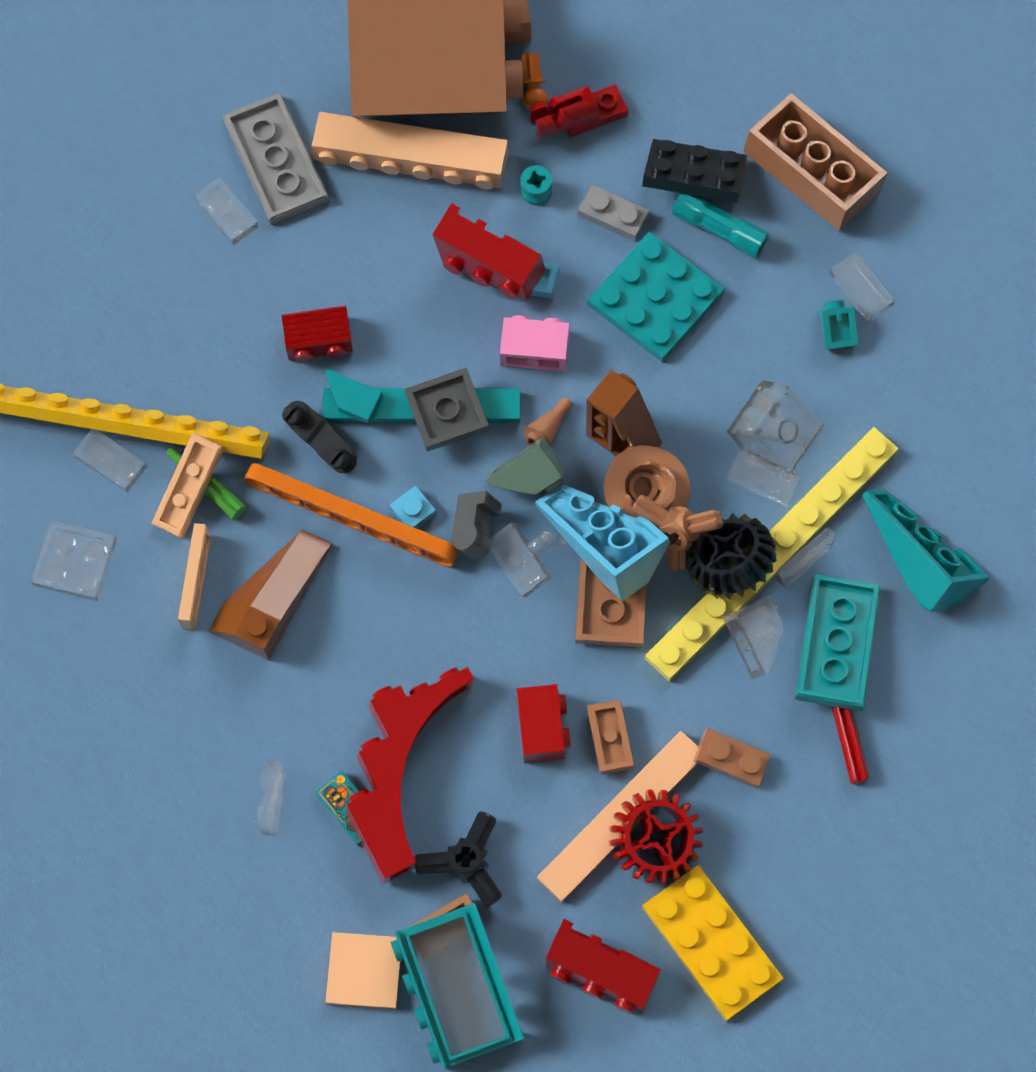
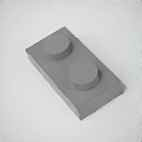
[578,184,649,241]

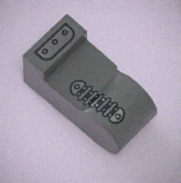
[452,491,502,561]

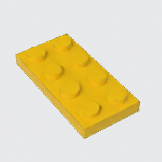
[642,865,784,1022]

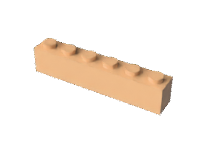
[312,112,508,189]

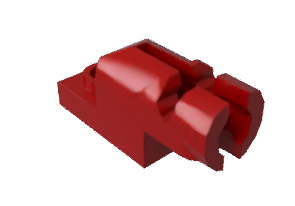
[528,84,628,138]

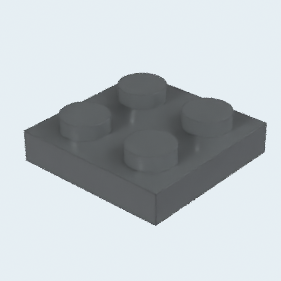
[404,368,489,452]

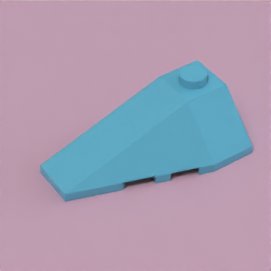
[535,483,670,601]

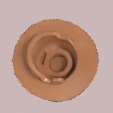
[604,445,690,527]

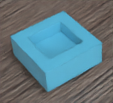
[530,262,560,299]
[389,486,436,529]

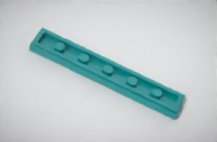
[322,388,520,423]

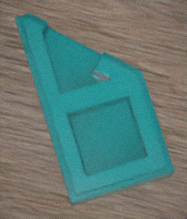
[325,369,383,424]

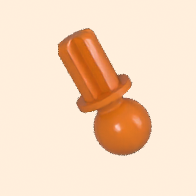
[521,53,548,109]

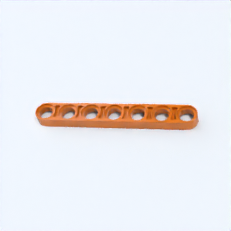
[244,463,459,567]

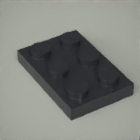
[642,139,747,203]

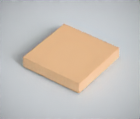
[325,932,401,1010]

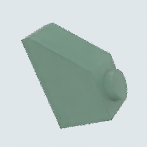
[485,437,566,495]

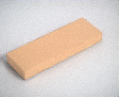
[151,433,225,538]
[178,523,211,630]

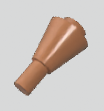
[523,397,573,446]

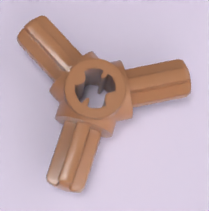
[632,495,723,572]

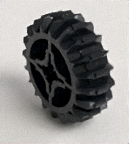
[685,513,777,600]

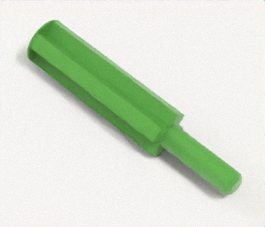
[166,447,247,521]

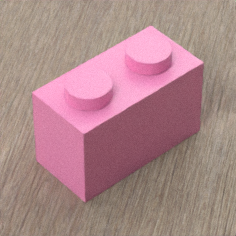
[500,315,569,372]

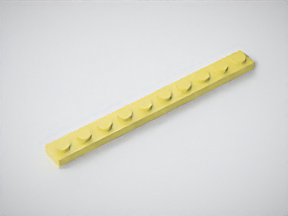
[645,427,899,682]

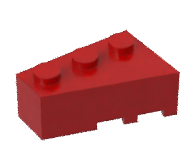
[432,203,545,301]
[545,919,661,1015]

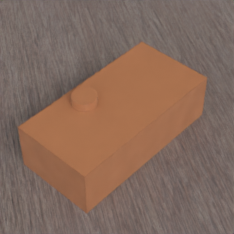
[743,93,888,231]

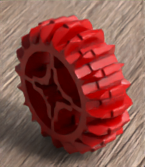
[609,789,703,884]

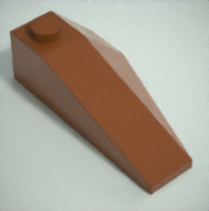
[209,530,332,661]

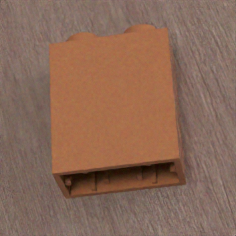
[347,0,523,117]

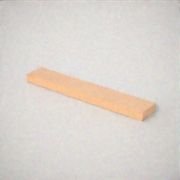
[537,731,698,903]

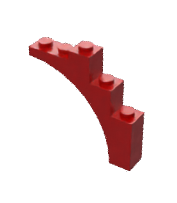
[345,667,474,884]

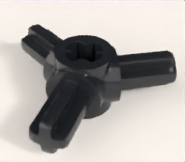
[415,811,502,907]

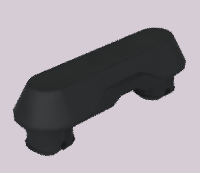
[282,401,357,474]

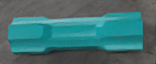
[672,193,769,259]

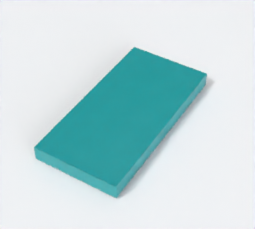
[794,573,881,712]

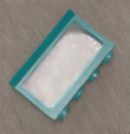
[390,903,524,1069]

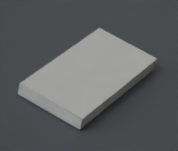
[222,92,329,225]

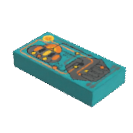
[315,770,362,846]

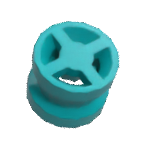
[520,165,552,205]

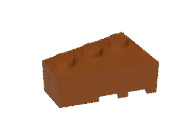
[586,370,662,456]

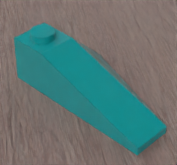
[862,489,990,612]

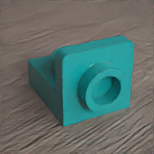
[816,300,859,350]

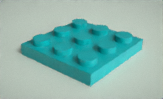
[587,232,724,363]

